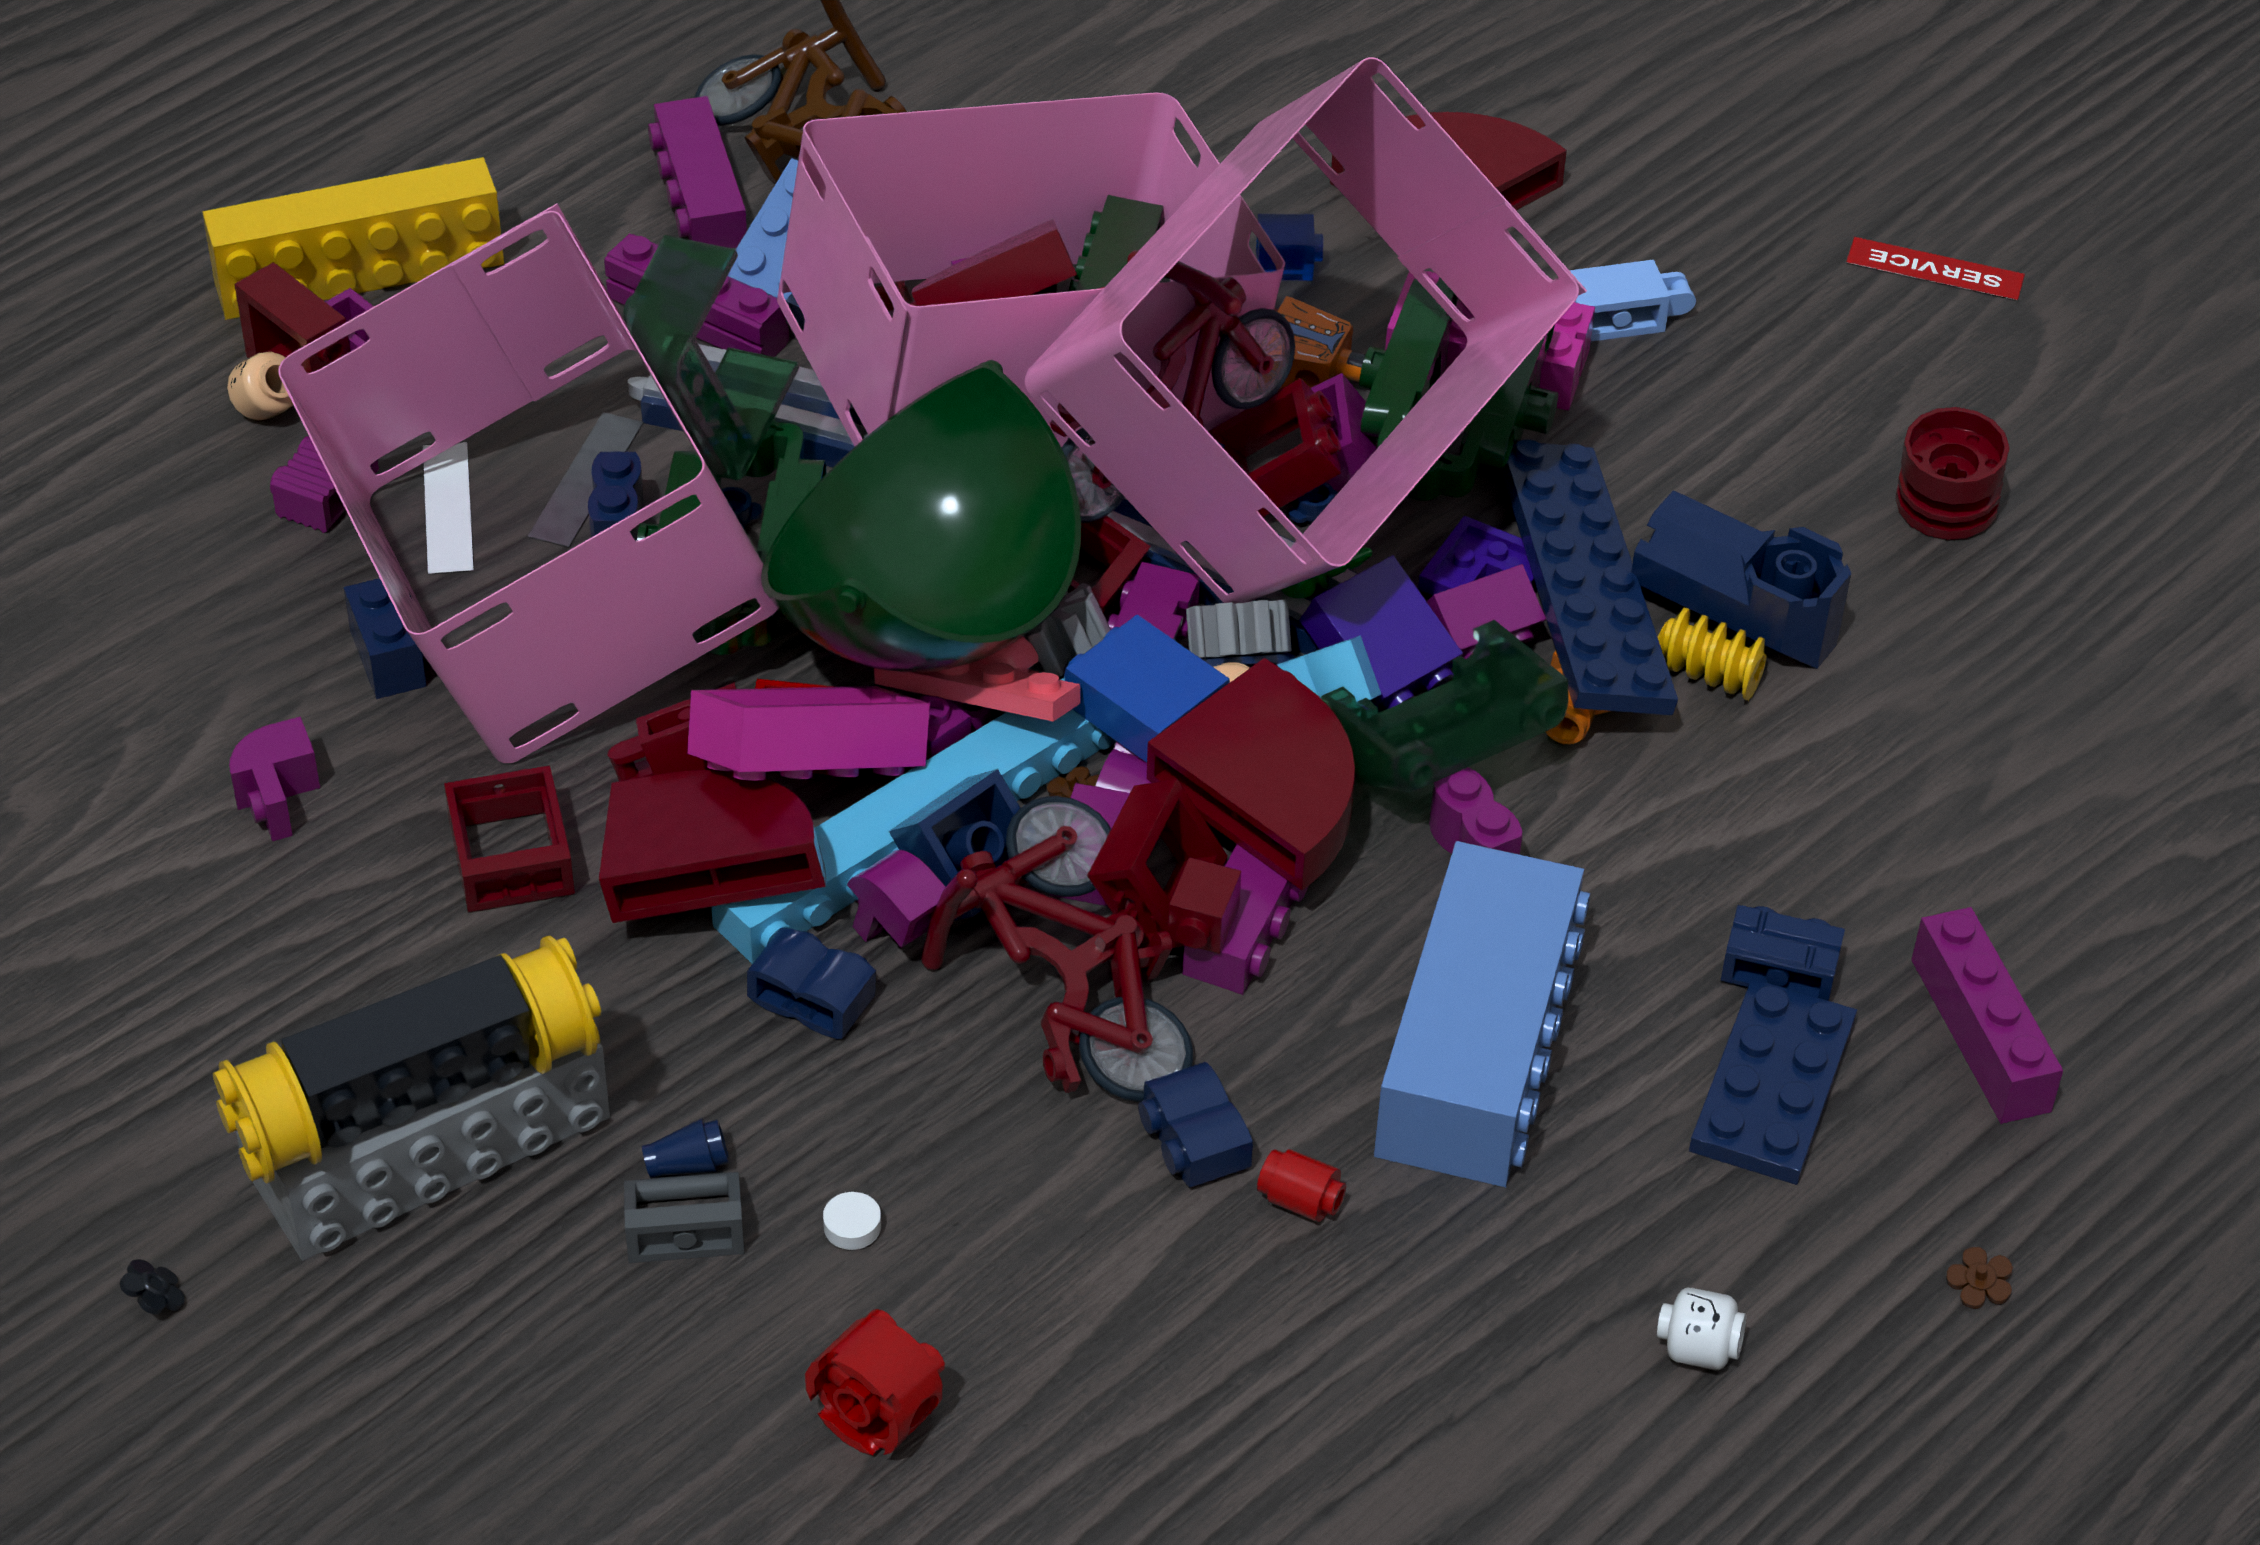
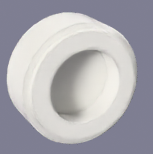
[823,1192,881,1250]

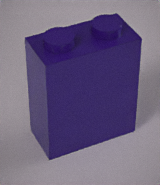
[1299,555,1463,719]

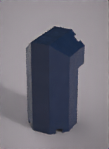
[1631,490,1851,669]

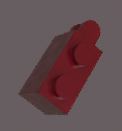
[608,682,737,781]

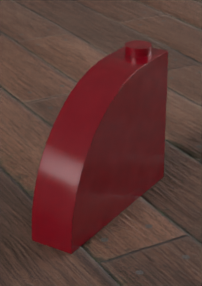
[1330,112,1567,211]
[909,219,1077,306]
[1147,658,1355,891]
[599,770,826,923]

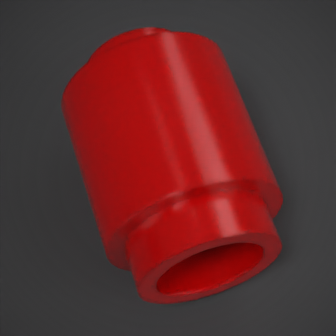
[1257,1149,1346,1222]

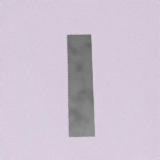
[527,412,643,547]

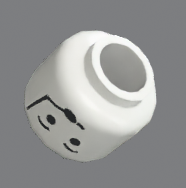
[1657,1288,1746,1370]

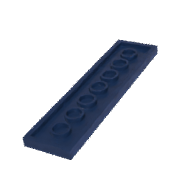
[1500,440,1678,715]

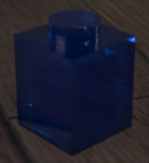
[1256,214,1323,281]

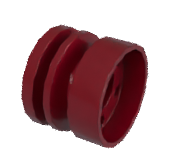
[1895,407,2010,540]

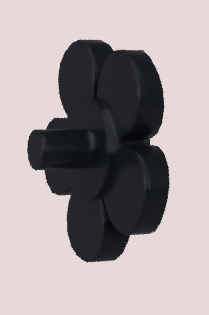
[119,1259,185,1315]

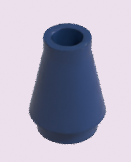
[642,1117,729,1178]

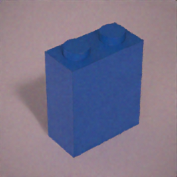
[1064,614,1230,763]

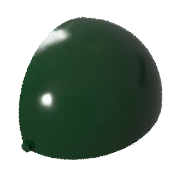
[761,360,1081,672]

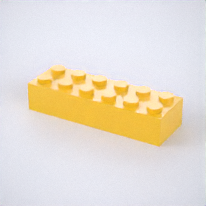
[202,157,504,320]

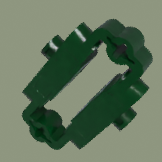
[1359,277,1558,501]
[637,410,827,655]

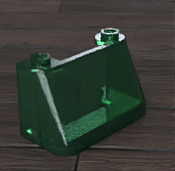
[1321,620,1568,792]

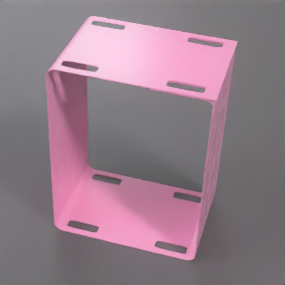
[1025,57,1587,603]
[777,92,1285,460]
[278,203,778,763]

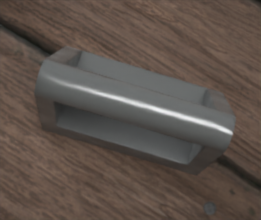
[624,1172,744,1263]

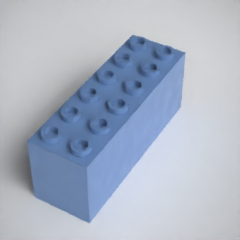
[1374,841,1591,1188]

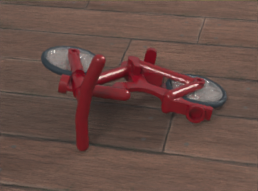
[1049,250,1295,523]
[922,796,1193,1102]

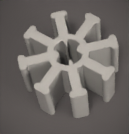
[1023,583,1110,677]
[1186,600,1292,659]

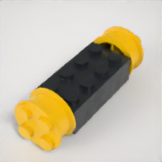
[213,936,601,1183]

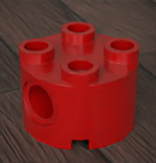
[805,1309,945,1455]

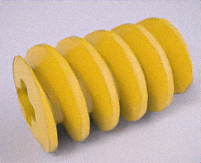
[1658,607,1767,701]

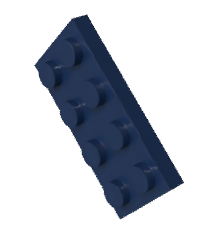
[1689,978,1857,1185]

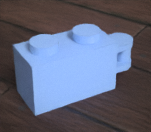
[1569,260,1696,342]

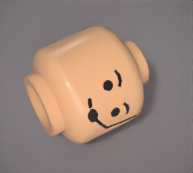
[227,352,293,420]

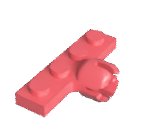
[874,637,1080,722]

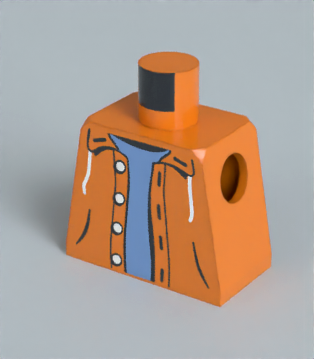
[1255,296,1366,391]

